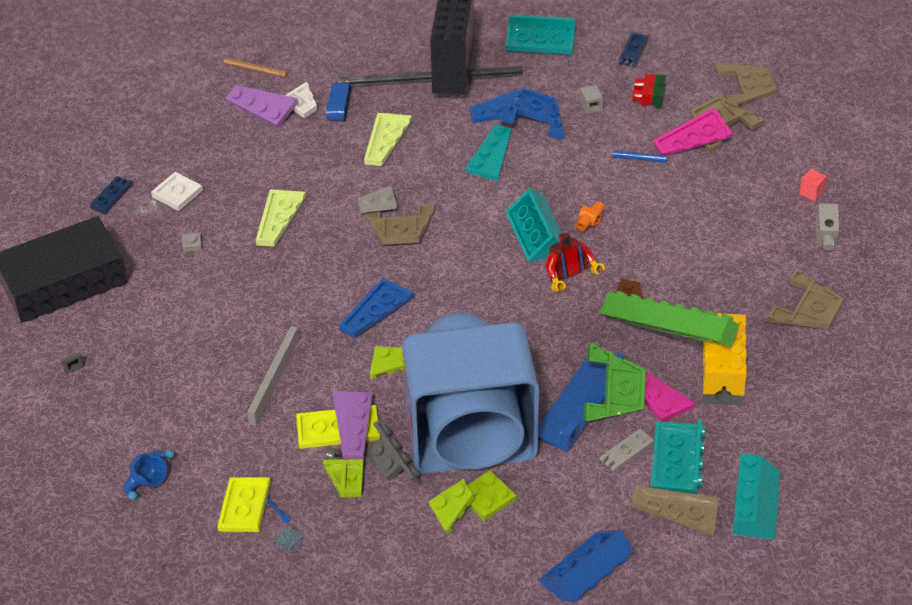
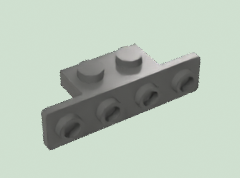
[367,421,423,485]

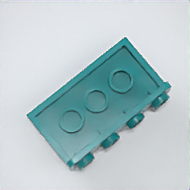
[505,15,575,55]
[651,419,705,494]

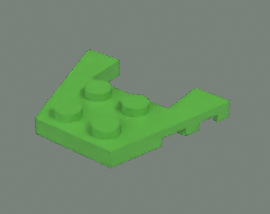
[583,343,646,422]

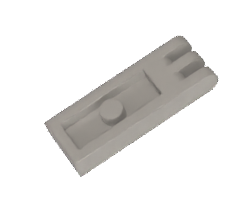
[600,429,654,473]

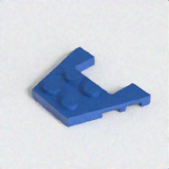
[497,88,565,140]

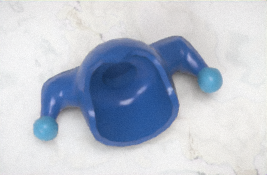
[123,450,174,500]

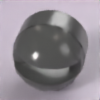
[325,447,341,460]

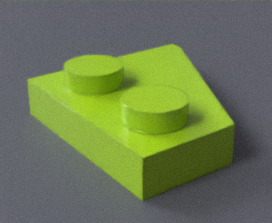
[323,459,364,497]

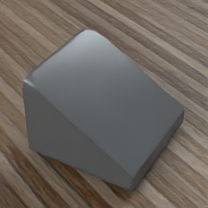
[61,352,84,374]

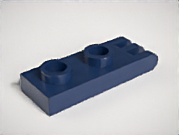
[619,32,648,67]
[90,176,133,214]

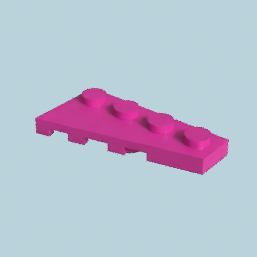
[653,108,733,156]

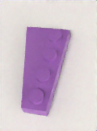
[225,85,299,128]
[332,391,373,460]

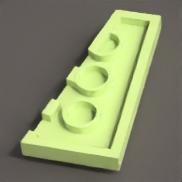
[364,113,412,166]
[256,190,306,247]

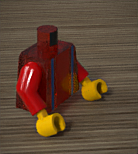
[545,232,605,292]

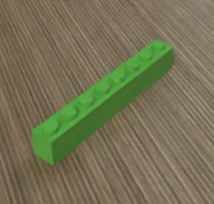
[600,291,740,348]

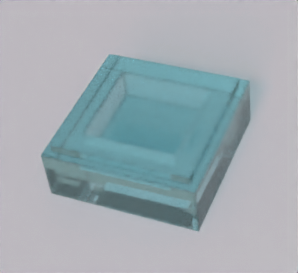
[273,525,303,554]

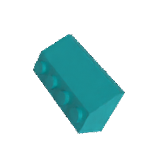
[505,188,568,262]
[732,453,780,540]

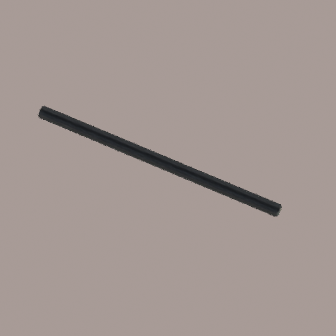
[336,66,522,87]

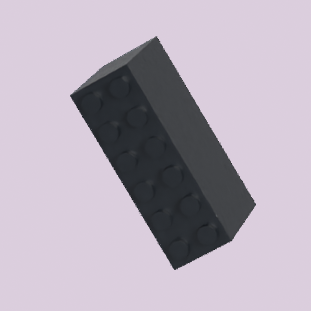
[430,0,475,94]
[0,216,128,323]

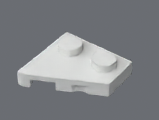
[285,82,317,118]

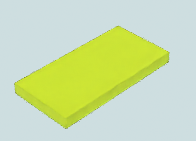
[296,405,380,449]

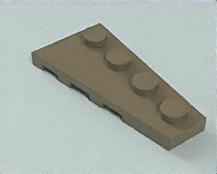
[632,486,719,536]

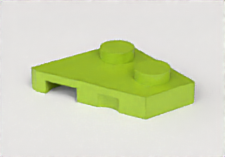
[370,346,403,379]
[428,479,475,534]

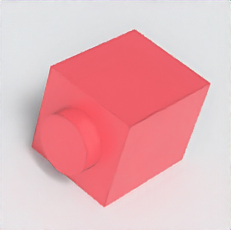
[799,169,827,201]

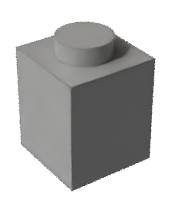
[580,85,603,114]

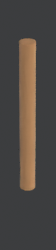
[224,57,287,78]

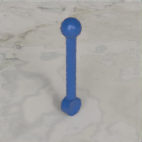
[267,495,290,523]

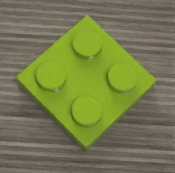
[468,470,517,521]

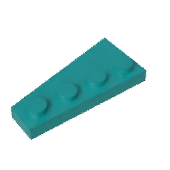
[466,124,511,182]

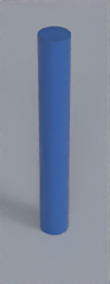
[613,151,667,163]

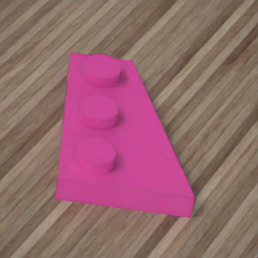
[644,371,696,422]

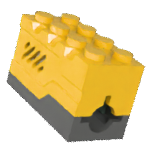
[702,313,746,406]

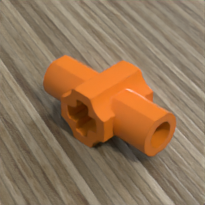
[575,201,605,232]

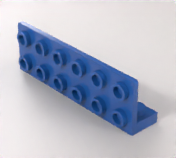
[538,353,625,452]

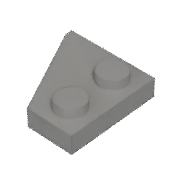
[358,186,397,213]

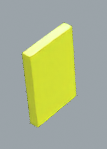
[217,477,271,532]

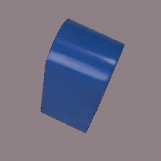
[327,83,351,121]

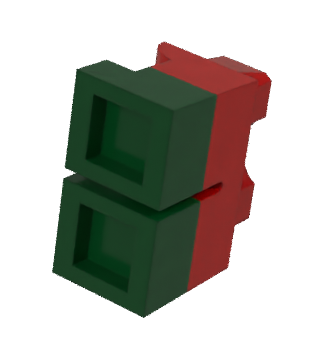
[632,74,666,109]

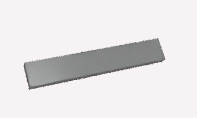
[247,326,299,426]

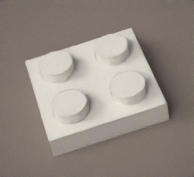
[151,172,203,211]

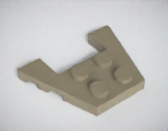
[714,62,777,106]
[691,95,765,153]
[364,204,435,245]
[767,268,844,329]

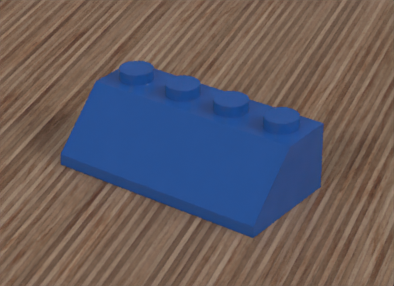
[538,530,634,603]

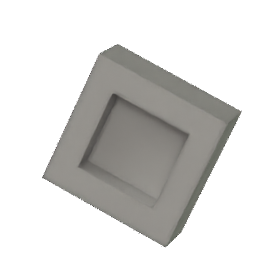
[182,233,202,252]

